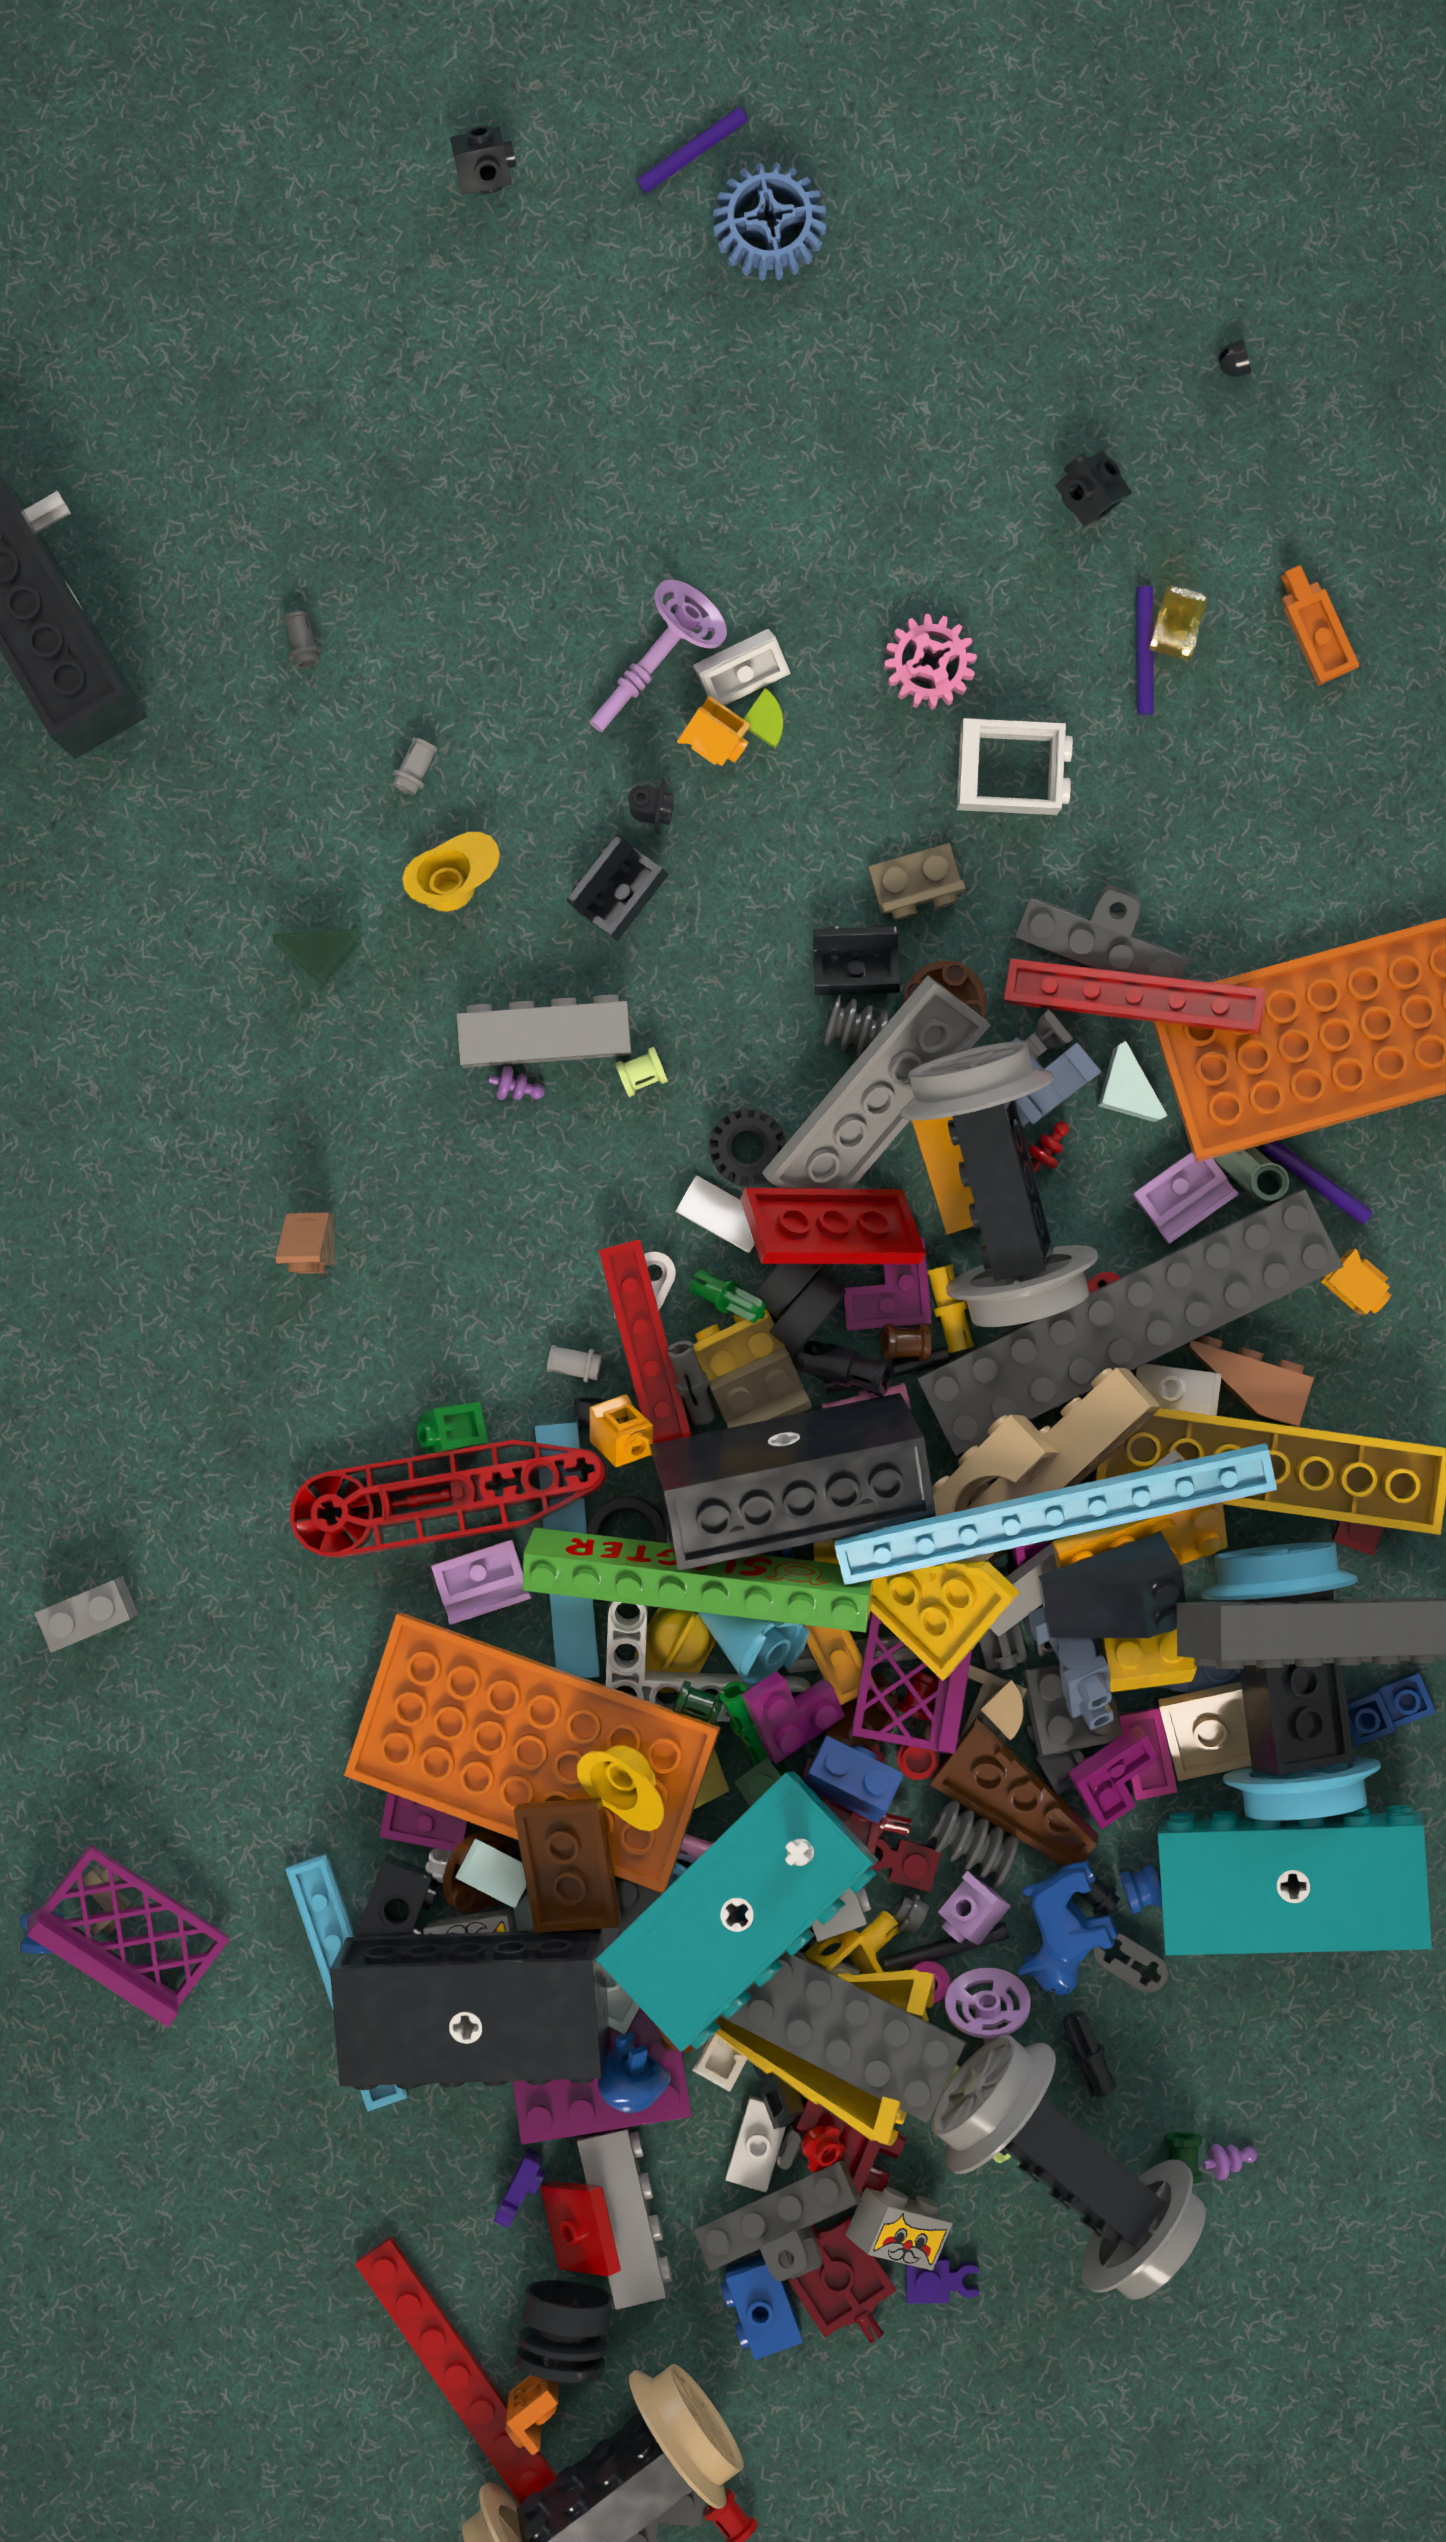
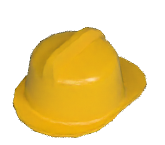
[402,832,500,912]
[634,1607,716,1693]
[577,1745,664,1831]

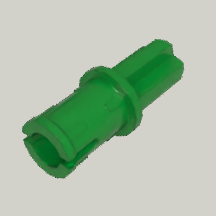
[690,1270,766,1323]

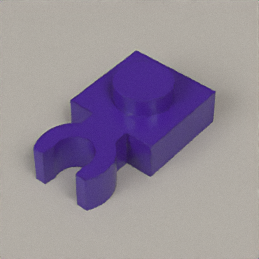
[493,2148,546,2229]
[906,2256,979,2304]

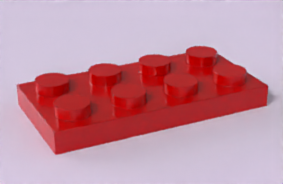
[740,1187,926,1264]

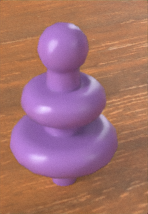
[488,1065,545,1100]
[1202,2144,1258,2180]

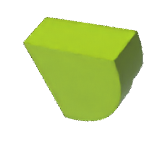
[743,688,783,749]

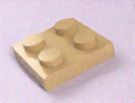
[1158,1682,1251,1781]

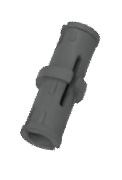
[667,1341,716,1425]

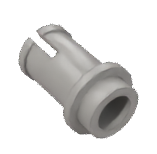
[392,737,438,795]
[547,1345,602,1383]

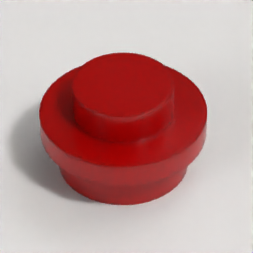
[897,1737,940,1780]

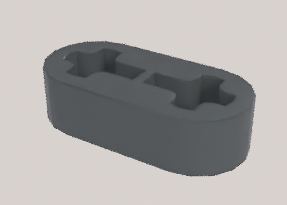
[1092,1930,1168,1992]

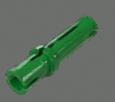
[719,1681,788,1774]

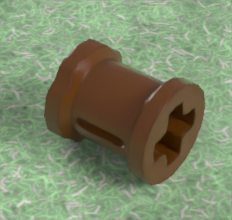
[880,1323,931,1362]

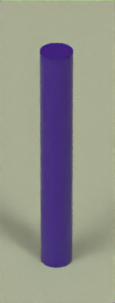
[636,106,748,194]
[1136,586,1154,715]
[1260,1141,1373,1225]

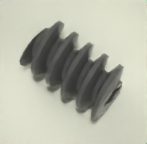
[824,994,888,1059]
[923,1800,1018,1888]

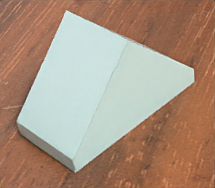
[1097,1041,1167,1122]
[455,1839,526,1908]

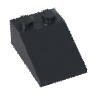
[1038,1531,1186,1638]

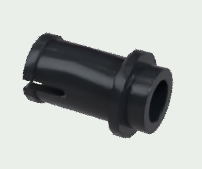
[1077,1874,1120,1916]

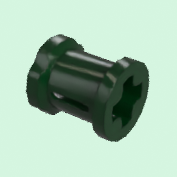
[672,1680,723,1725]
[1164,2132,1202,2184]

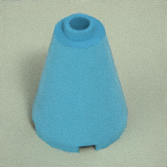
[697,1612,809,1688]

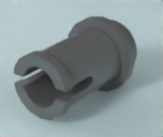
[282,611,322,669]

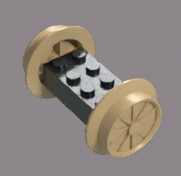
[462,2364,744,2542]

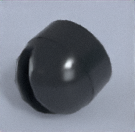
[1218,339,1251,377]
[574,1397,608,1429]

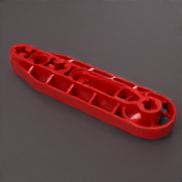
[290,1440,607,1558]

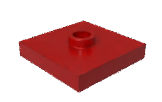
[540,2181,621,2276]

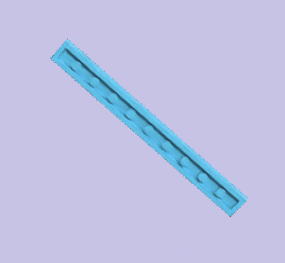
[834,1443,1277,1585]

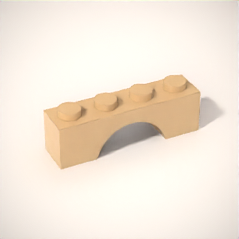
[903,1414,1059,1524]

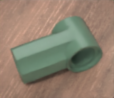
[1213,1147,1289,1206]

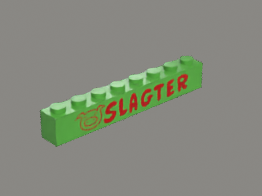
[523,1527,874,1632]

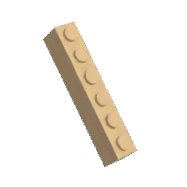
[959,1367,1161,1565]

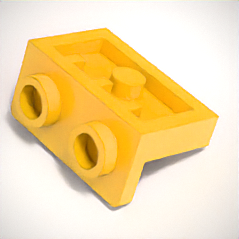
[693,1309,785,1381]

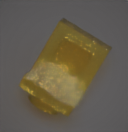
[1149,585,1208,661]

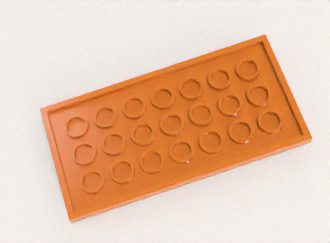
[1152,918,1446,1163]
[344,1612,721,1893]

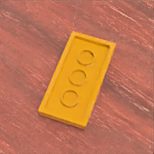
[1052,1502,1228,1569]

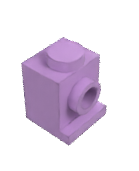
[938,1871,1011,1945]

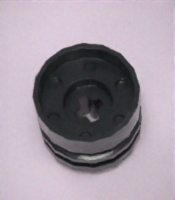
[515,2280,613,2383]

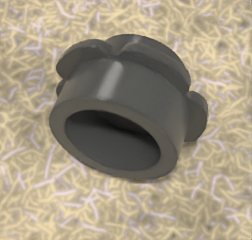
[892,1893,929,1935]

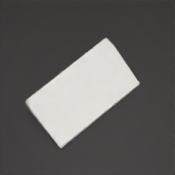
[693,629,791,706]
[675,1175,755,1253]

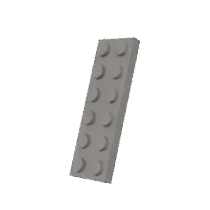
[762,976,990,1189]

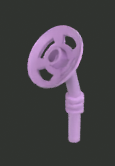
[589,580,727,732]
[945,1968,1031,2044]

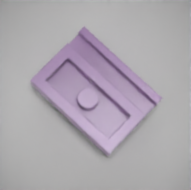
[1132,1151,1238,1244]
[431,1539,532,1625]

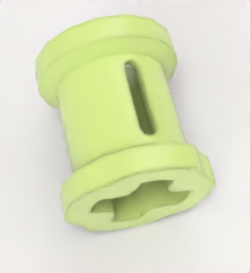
[615,1047,668,1097]

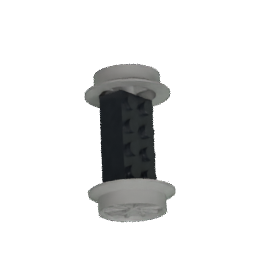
[900,1041,1098,1327]
[931,2035,1206,2300]

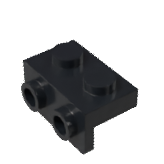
[567,834,669,941]
[813,925,900,995]

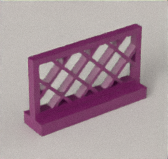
[851,1612,972,1754]
[27,1843,230,2027]

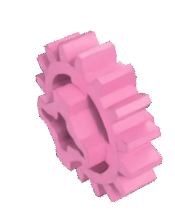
[884,614,977,710]

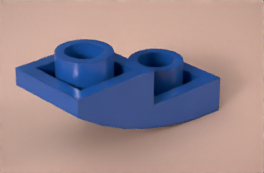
[1347,1670,1436,1746]

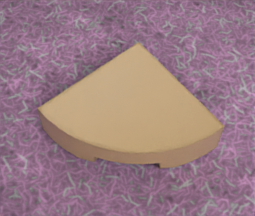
[980,1679,1023,1741]

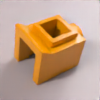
[677,696,751,766]
[1320,1249,1391,1315]
[590,1394,653,1467]

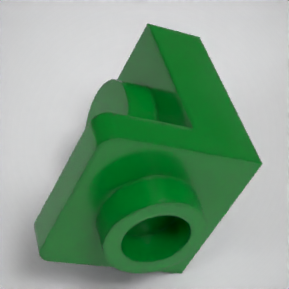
[417,1402,488,1455]

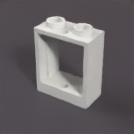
[956,718,1073,815]

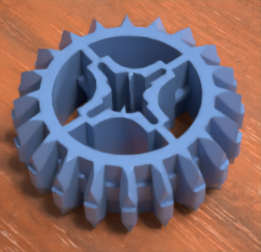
[713,162,826,281]

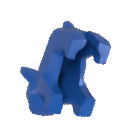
[1017,1861,1118,1996]

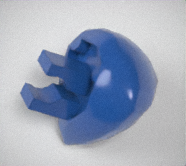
[598,2031,671,2114]

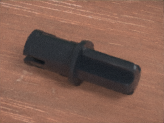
[1063,2010,1117,2097]

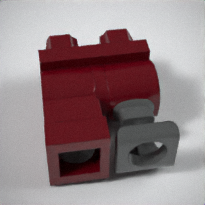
[776,2095,906,2196]

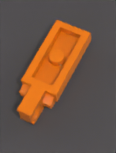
[1281,565,1359,686]

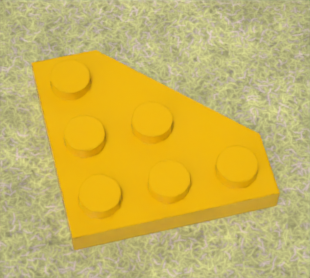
[871,1560,1021,1681]

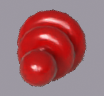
[1028,1121,1069,1172]

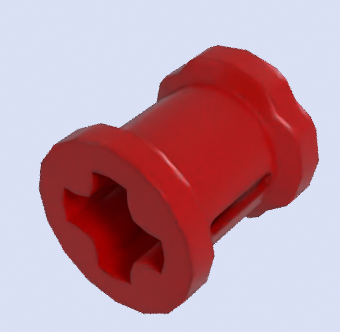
[899,1668,938,1722]
[702,2488,758,2542]

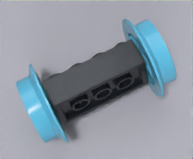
[1201,1542,1381,1820]

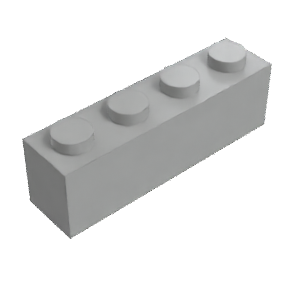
[457,995,632,1068]
[577,2127,673,2310]

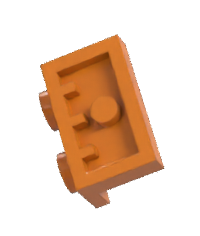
[505,2375,559,2455]

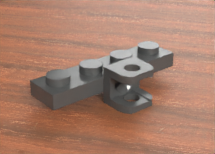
[1015,884,1189,979]
[694,2161,862,2281]

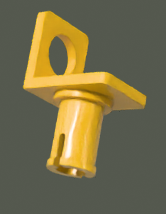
[804,1911,900,1974]

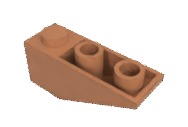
[276,1213,335,1274]
[1184,1335,1314,1427]

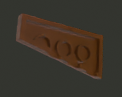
[930,1718,1099,1866]

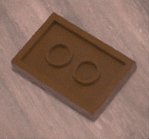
[513,1798,622,1933]

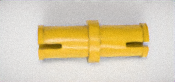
[927,1264,975,1353]

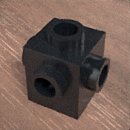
[450,126,517,195]
[1054,451,1133,527]

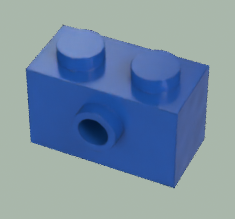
[803,1735,904,1823]
[720,2254,803,2360]

